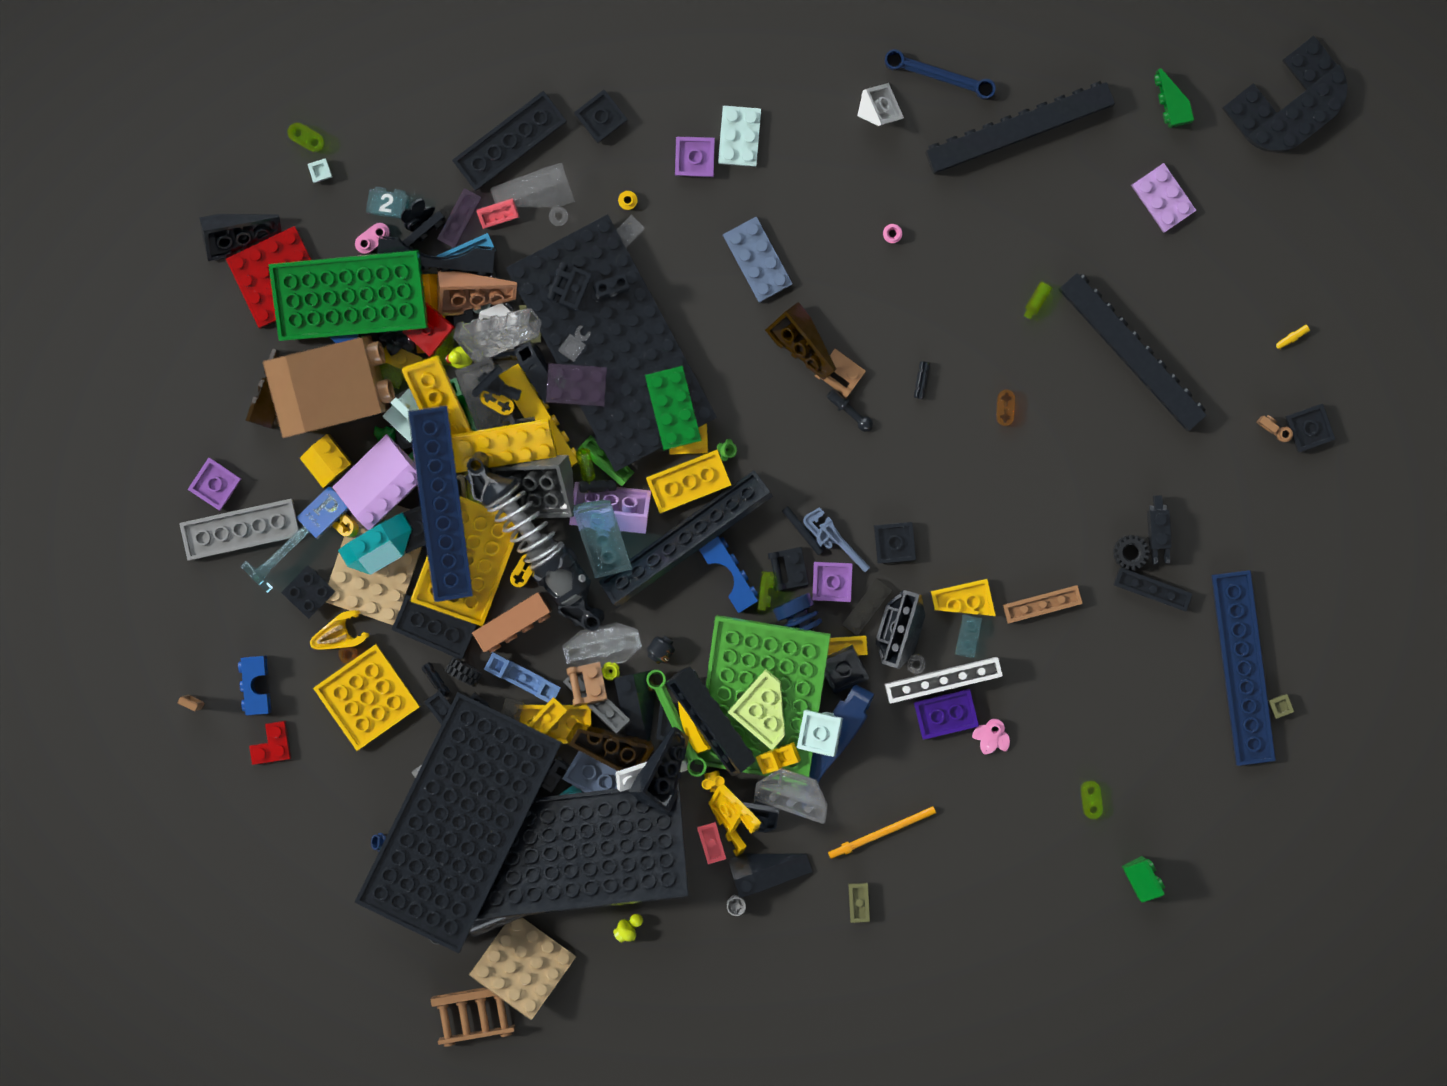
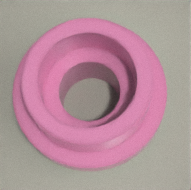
[883,224,902,243]

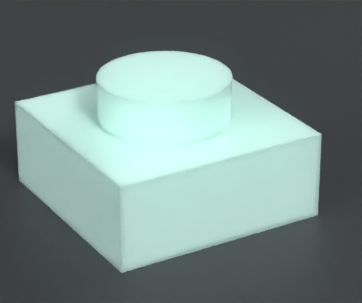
[308,158,332,183]

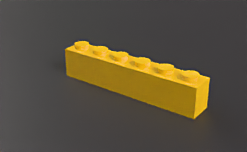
[499,364,580,467]

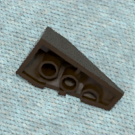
[765,302,836,380]
[245,349,279,429]

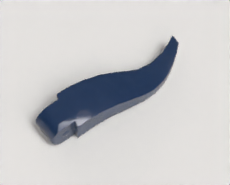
[800,685,875,815]

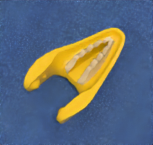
[310,610,370,650]

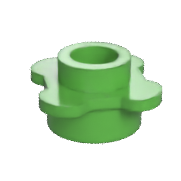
[717,439,737,461]

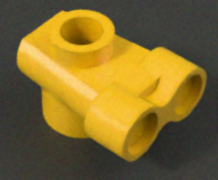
[702,771,725,792]

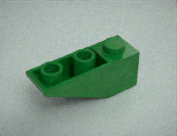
[1154,68,1194,128]

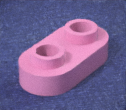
[355,223,390,254]

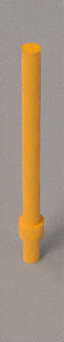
[828,806,936,859]

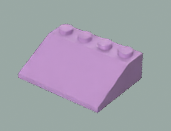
[333,434,418,530]

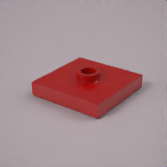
[402,302,455,357]

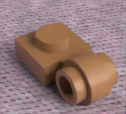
[1256,415,1293,442]

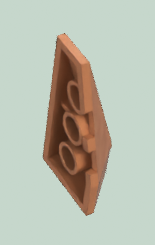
[437,271,517,316]

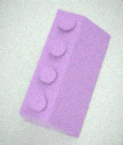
[570,482,651,534]

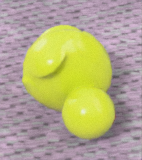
[446,346,474,369]
[613,914,643,943]

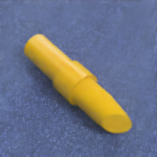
[1276,325,1310,349]

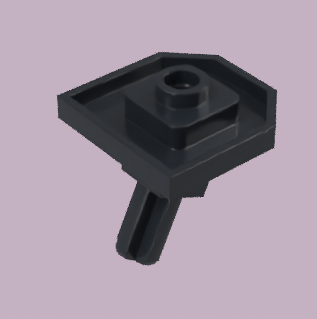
[471,365,521,401]
[739,783,780,833]

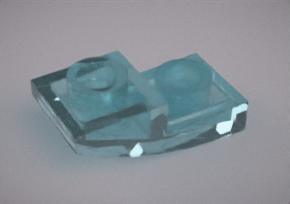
[955,615,982,658]

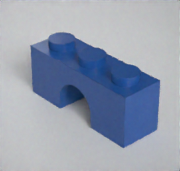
[238,655,271,715]

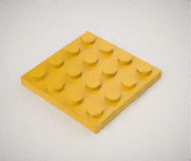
[313,644,420,751]

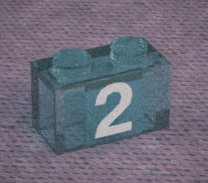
[366,186,410,219]

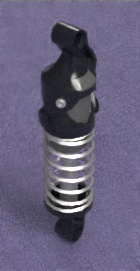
[465,451,605,631]

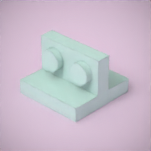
[383,389,419,443]
[797,710,843,757]

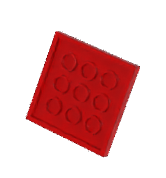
[226,226,311,328]

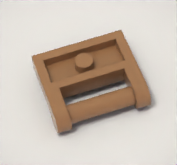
[815,349,866,399]
[566,662,608,707]

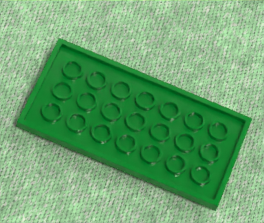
[269,250,428,341]

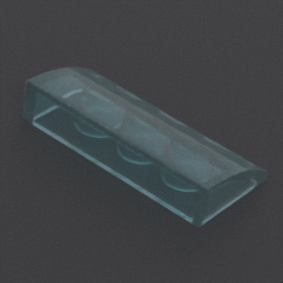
[573,500,632,578]

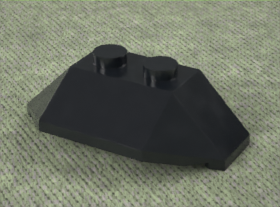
[875,590,925,669]

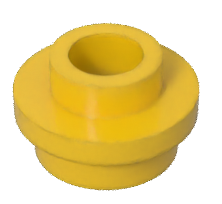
[618,191,637,210]

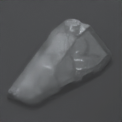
[490,163,575,208]

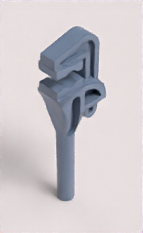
[803,507,870,572]

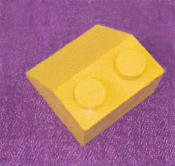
[300,434,354,488]

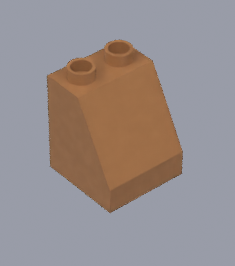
[263,335,395,438]

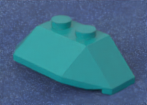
[338,512,412,575]

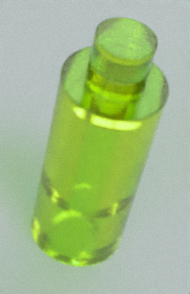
[1024,281,1052,319]
[576,448,596,483]

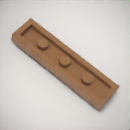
[1003,585,1082,623]

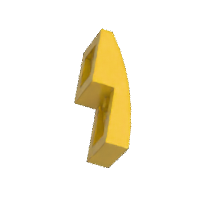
[756,742,801,775]

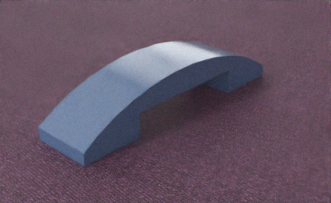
[484,652,561,702]

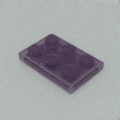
[546,363,607,406]

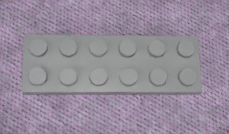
[179,499,301,561]

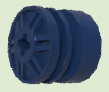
[772,593,822,631]

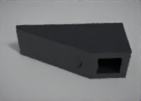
[514,341,561,404]

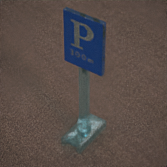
[240,486,349,593]

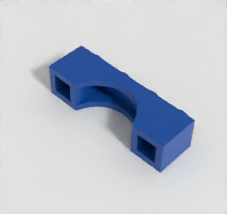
[699,536,759,613]

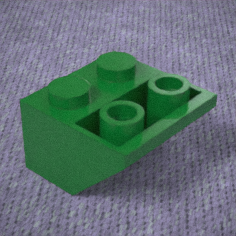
[1122,856,1165,903]

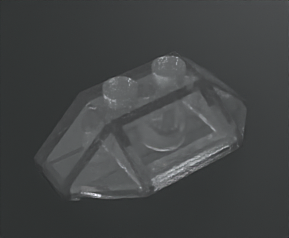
[562,623,642,667]
[754,768,828,824]

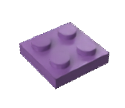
[675,137,715,177]
[188,458,241,511]
[812,562,852,602]

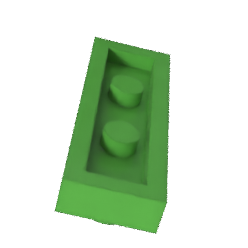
[578,435,634,486]

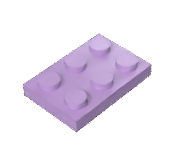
[1131,163,1196,233]

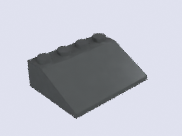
[491,455,574,518]

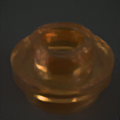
[339,646,358,664]

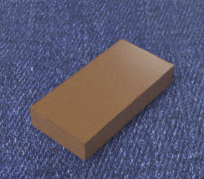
[178,695,205,711]

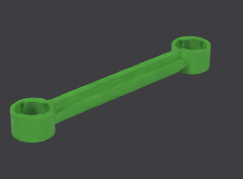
[646,670,707,777]

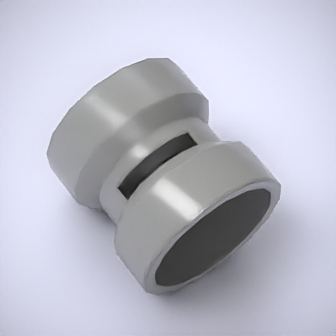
[727,895,746,916]

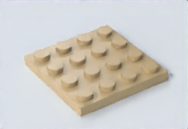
[469,918,576,1020]

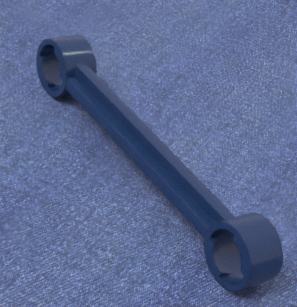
[884,49,996,100]

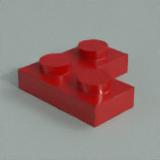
[249,721,291,765]

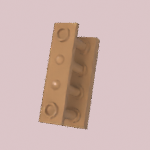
[431,987,516,1047]

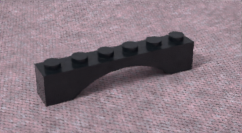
[377,235,495,275]

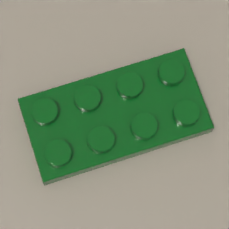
[645,366,701,450]

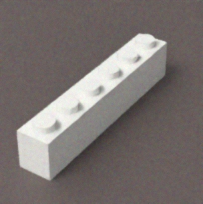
[885,657,1002,703]

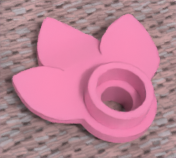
[972,719,1010,754]

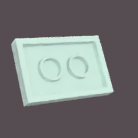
[718,106,761,167]

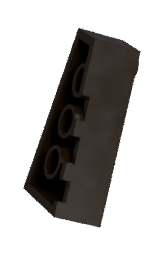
[566,722,654,771]

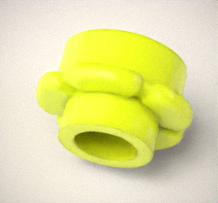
[602,662,620,681]

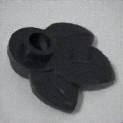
[401,198,435,232]
[378,330,415,356]

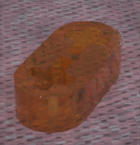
[996,389,1015,426]

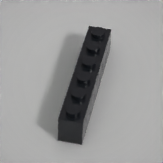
[665,666,756,776]

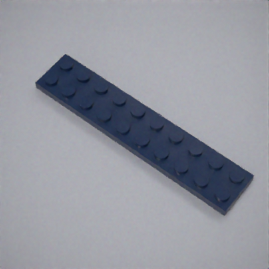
[408,405,473,602]
[1211,570,1275,766]

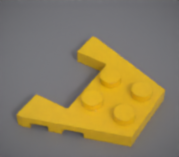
[708,784,761,856]

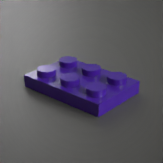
[914,689,979,740]

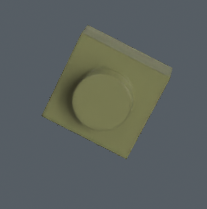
[1268,694,1294,719]

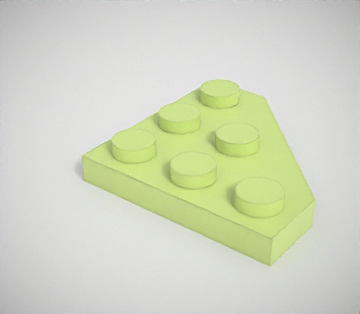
[728,669,785,750]

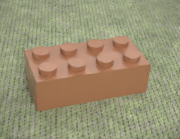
[472,592,552,653]

